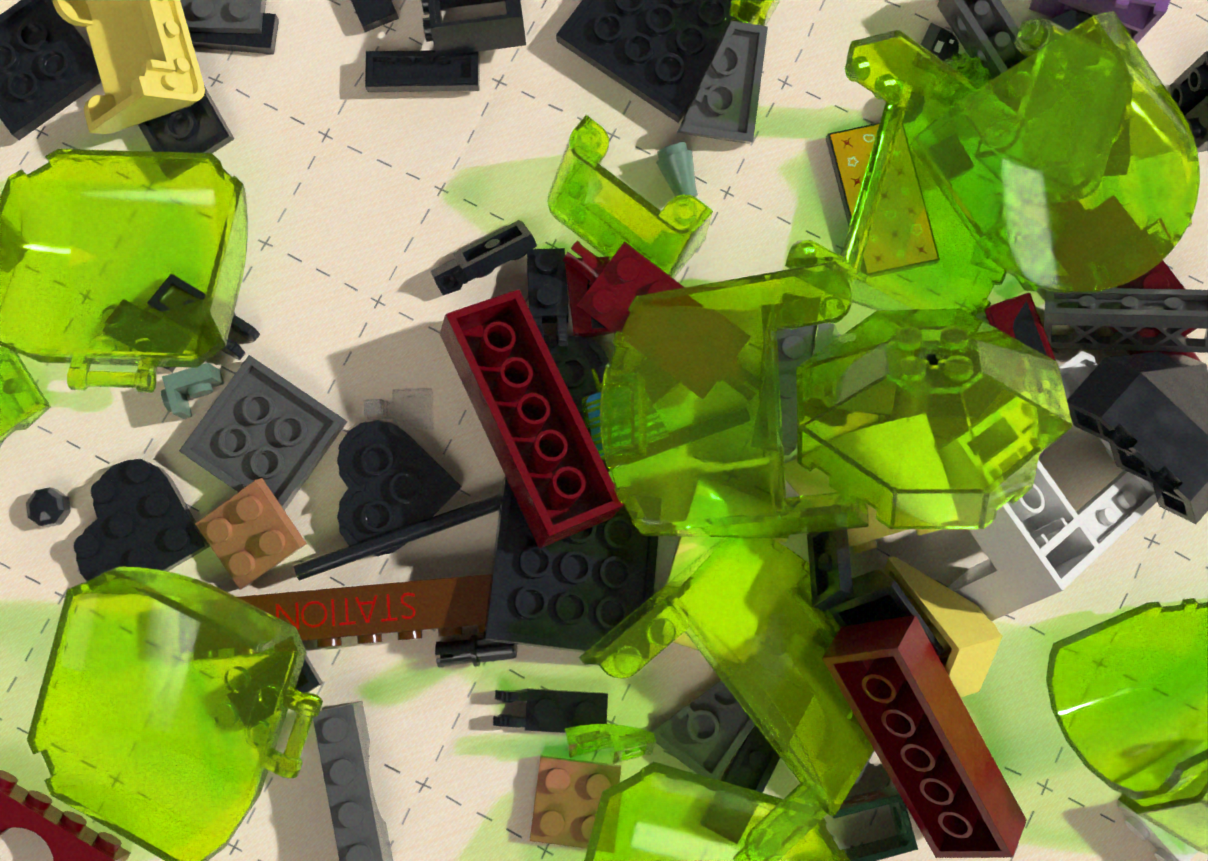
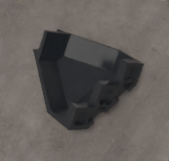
[1066,351,1208,524]

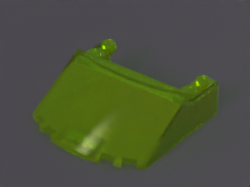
[785,30,1028,336]
[600,261,869,539]
[579,526,874,861]

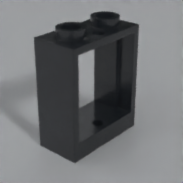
[421,0,526,57]

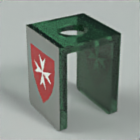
[823,786,918,861]

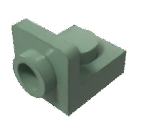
[161,363,224,419]

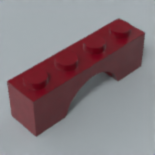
[0,770,131,861]

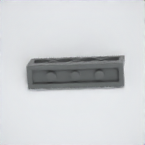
[1044,287,1208,353]

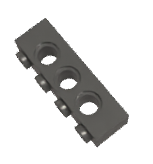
[937,0,1061,128]

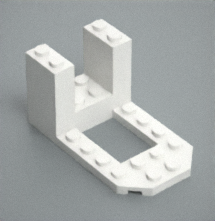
[937,351,1157,621]

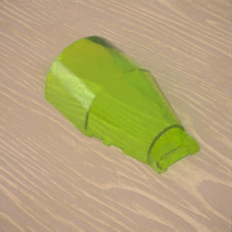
[1046,598,1208,800]

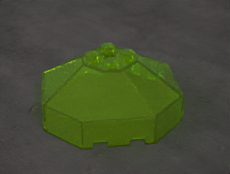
[796,308,1072,529]

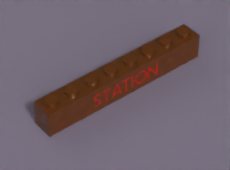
[179,574,491,659]

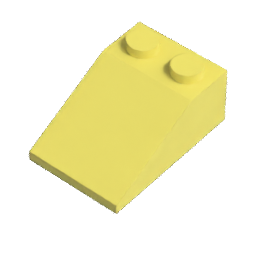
[883,556,1003,698]

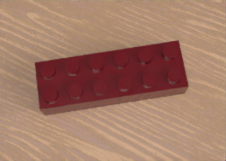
[440,289,624,549]
[822,615,1027,858]

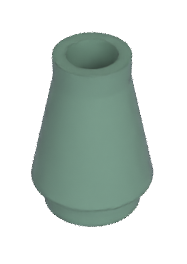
[656,142,698,202]

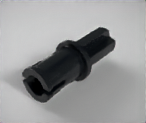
[435,634,518,668]

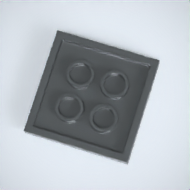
[179,355,348,511]

